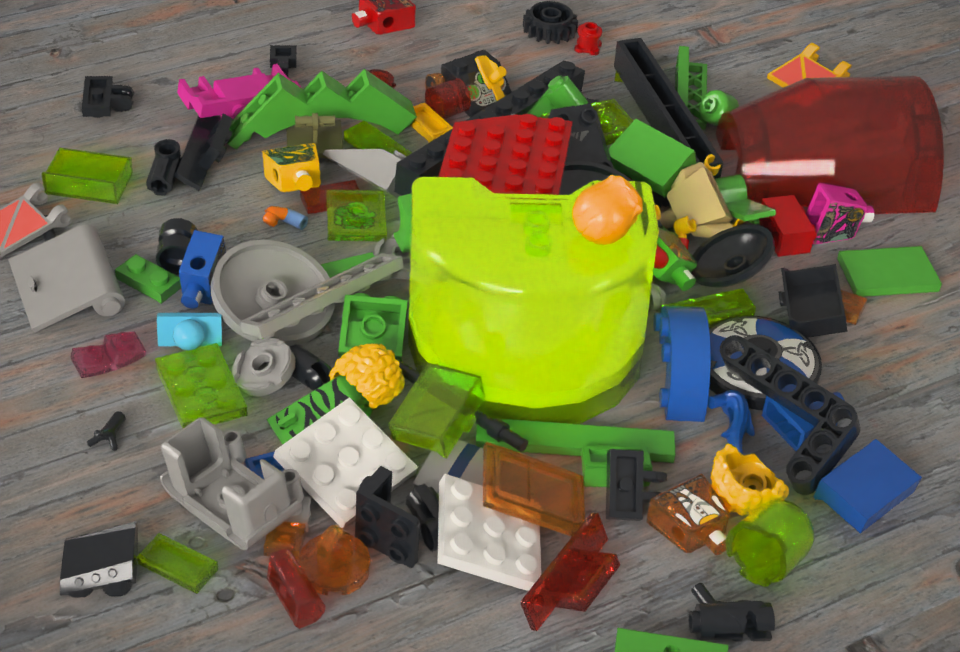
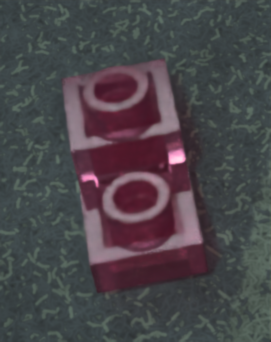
[71,331,146,378]

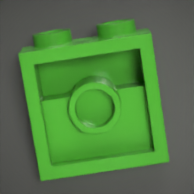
[338,293,408,361]

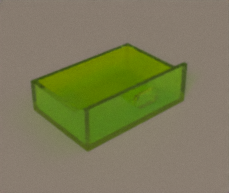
[42,147,133,204]
[388,362,485,459]

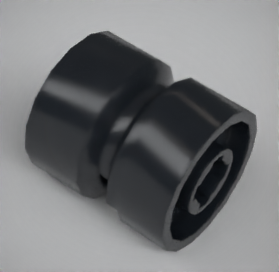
[156,218,198,275]

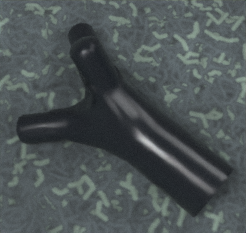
[87,411,126,451]

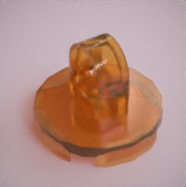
[299,524,371,596]

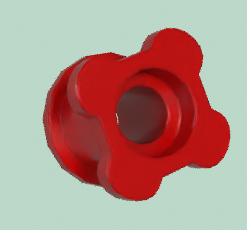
[575,22,603,55]

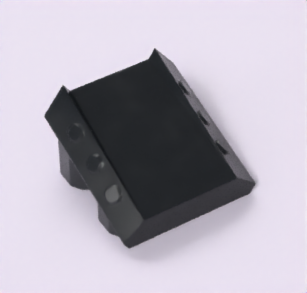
[60,521,138,598]

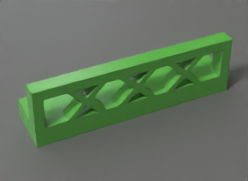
[675,46,707,130]

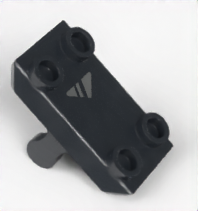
[548,104,614,169]

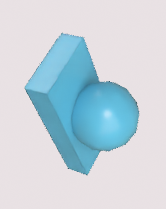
[157,313,223,351]

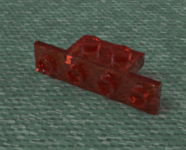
[521,513,620,631]

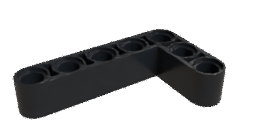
[720,335,860,495]

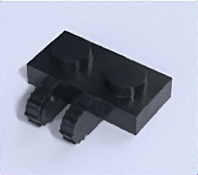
[82,76,134,118]
[606,449,667,521]

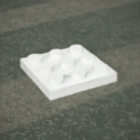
[273,397,418,529]
[438,474,542,593]

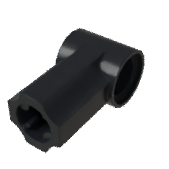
[146,139,181,196]
[406,484,439,552]

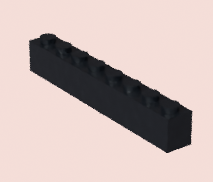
[614,38,723,179]

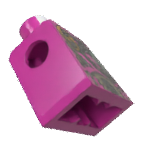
[806,183,874,244]

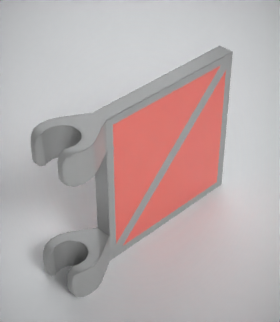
[0,182,72,258]

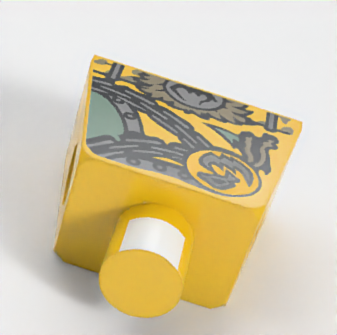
[262,143,321,192]

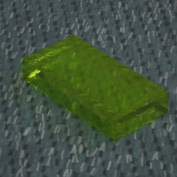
[137,533,218,594]

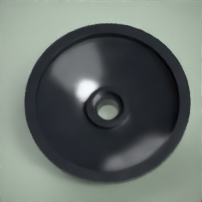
[691,224,775,288]

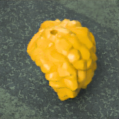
[329,343,405,409]
[710,444,789,518]

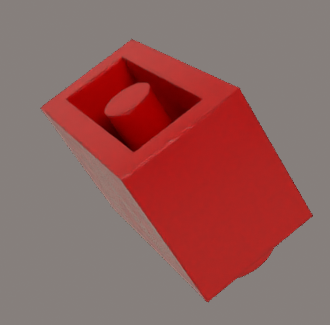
[759,195,817,257]

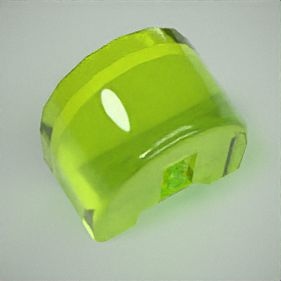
[408,177,659,424]

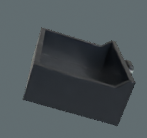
[778,264,848,338]

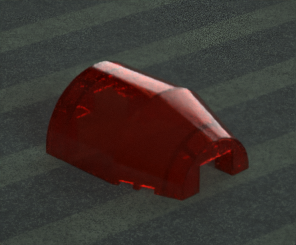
[715,76,944,214]

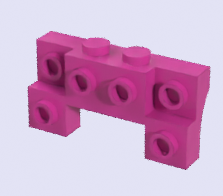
[177,64,301,119]

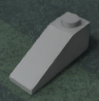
[323,149,406,199]

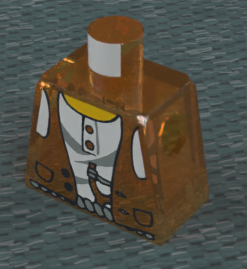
[646,474,730,555]

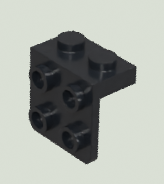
[355,466,420,568]

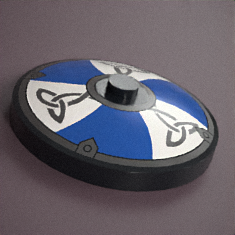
[709,315,822,410]

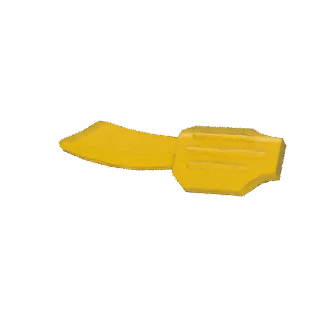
[475,55,507,101]

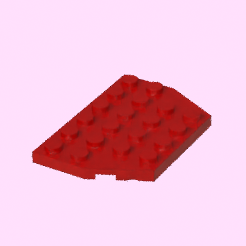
[436,114,573,226]

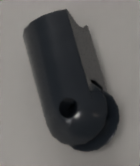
[290,344,332,391]

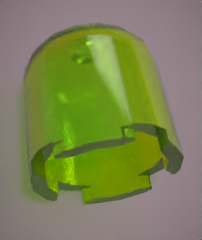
[726,499,815,587]

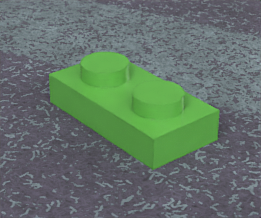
[115,254,181,304]

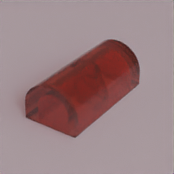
[267,550,325,629]

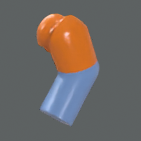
[262,206,308,230]

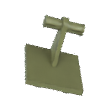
[286,113,343,159]

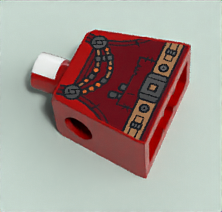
[352,0,416,35]

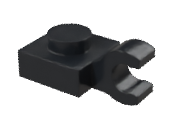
[270,45,297,78]

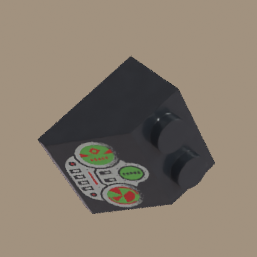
[440,50,512,117]

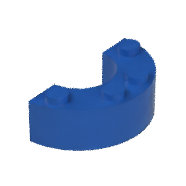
[653,306,711,422]

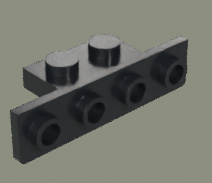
[174,113,233,191]

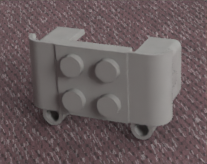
[160,417,304,550]

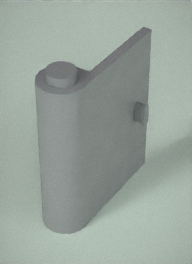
[8,225,125,333]

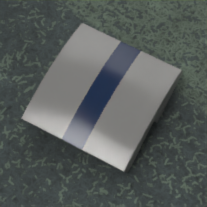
[413,434,505,496]

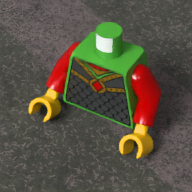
[628,204,697,291]

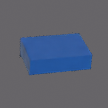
[813,439,922,533]

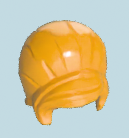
[572,175,643,245]

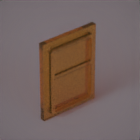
[483,442,586,540]

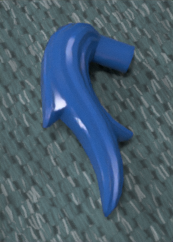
[707,390,755,454]

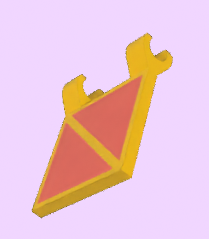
[767,43,852,102]

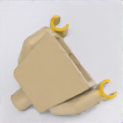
[659,154,746,238]

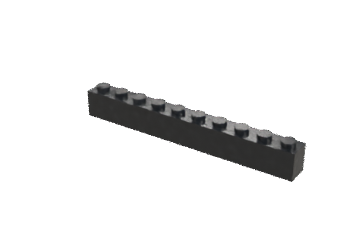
[394,60,585,196]

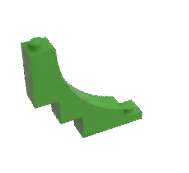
[228,69,417,150]

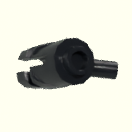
[688,583,775,642]

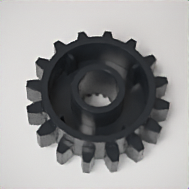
[523,1,578,44]

